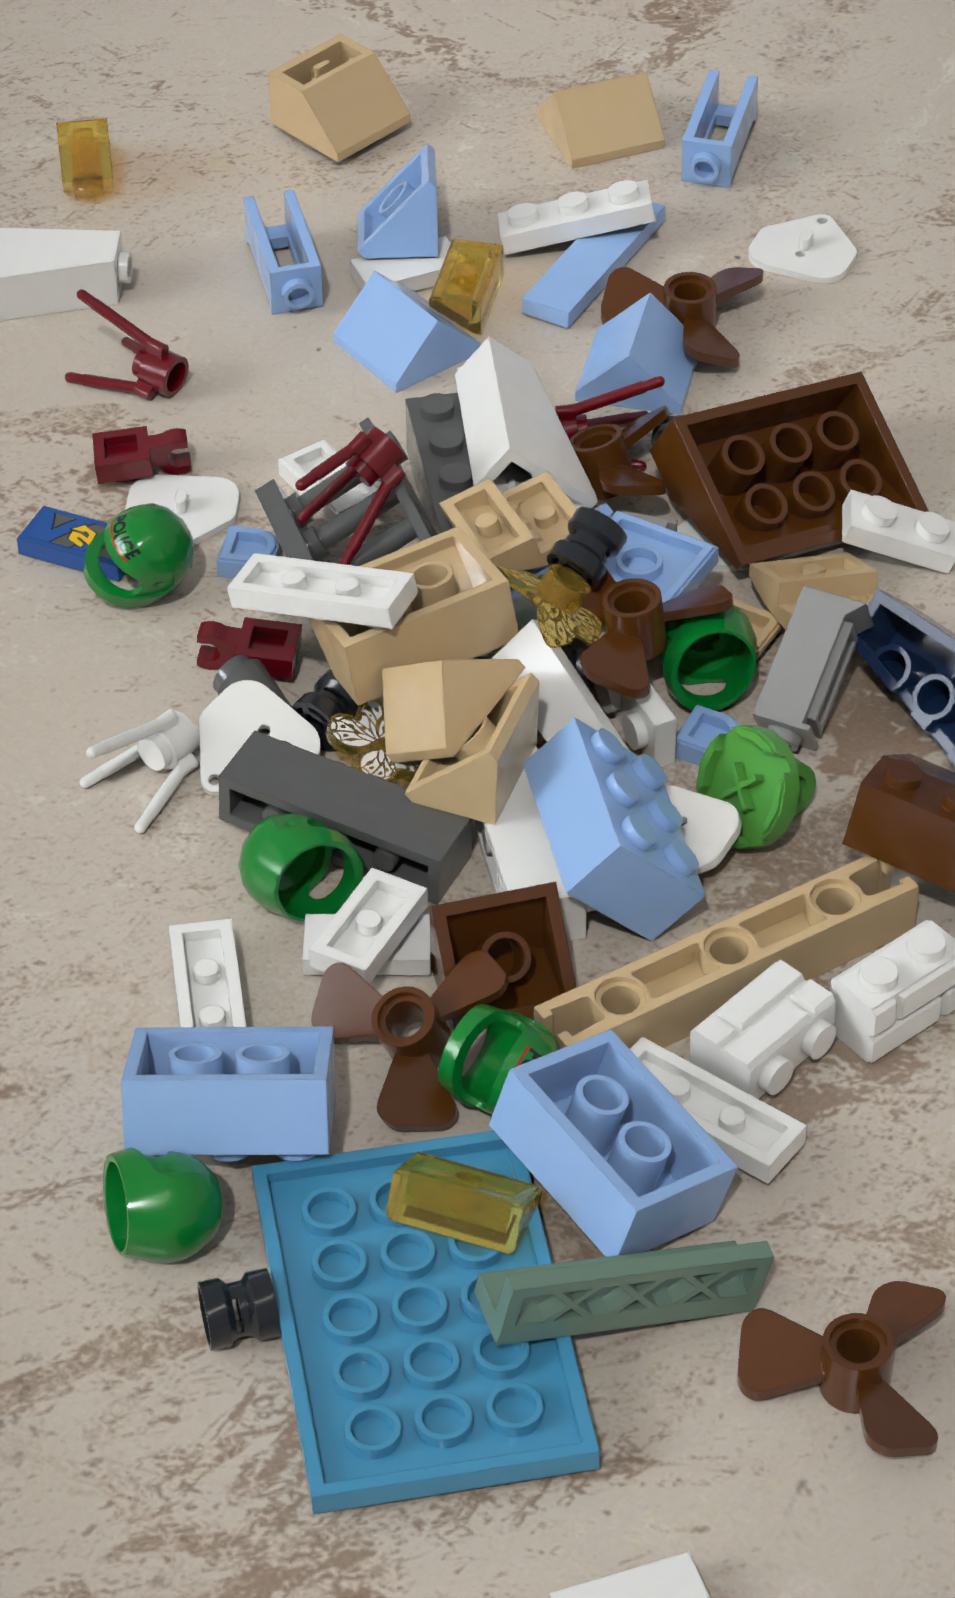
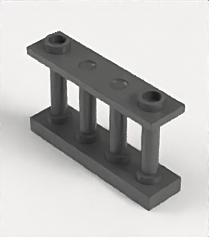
[255,418,438,566]

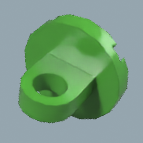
[696,725,816,849]

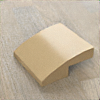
[439,471,577,572]
[749,552,878,630]

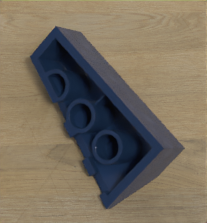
[855,588,955,766]

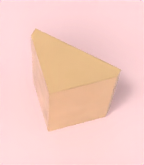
[536,72,665,169]
[382,659,526,763]
[405,672,539,825]

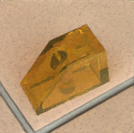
[56,118,114,199]

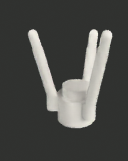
[79,709,200,834]

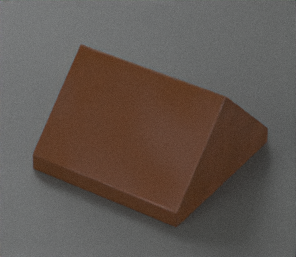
[429,882,576,1031]

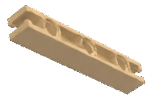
[534,855,919,1049]

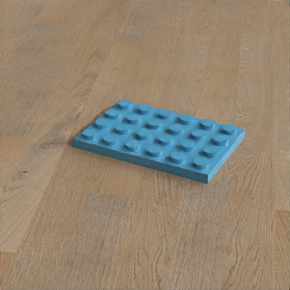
[251,1130,600,1514]

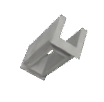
[752,585,874,752]

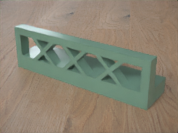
[474,1240,774,1346]

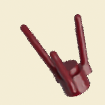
[65,289,189,401]
[555,376,665,471]
[295,426,406,565]

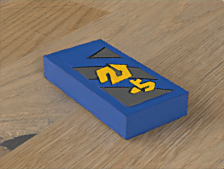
[17,505,125,582]

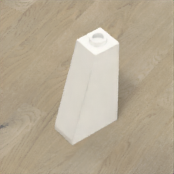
[0,228,132,321]
[455,336,598,509]

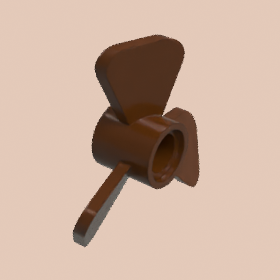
[601,267,764,368]
[569,405,669,500]
[550,568,734,699]
[311,950,509,1131]
[737,1281,946,1457]

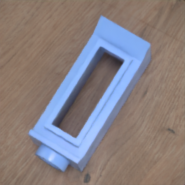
[681,70,758,188]
[244,190,323,315]

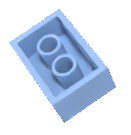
[523,717,706,941]
[121,1026,336,1162]
[489,1029,738,1257]

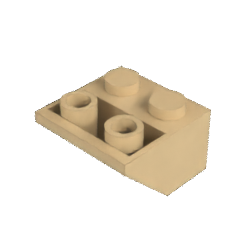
[268,34,410,162]

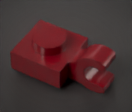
[92,426,192,484]
[197,617,302,680]

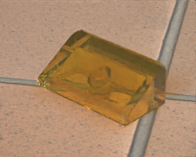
[429,239,504,335]
[386,1152,543,1254]

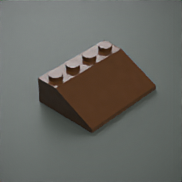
[649,371,929,571]
[842,754,955,893]

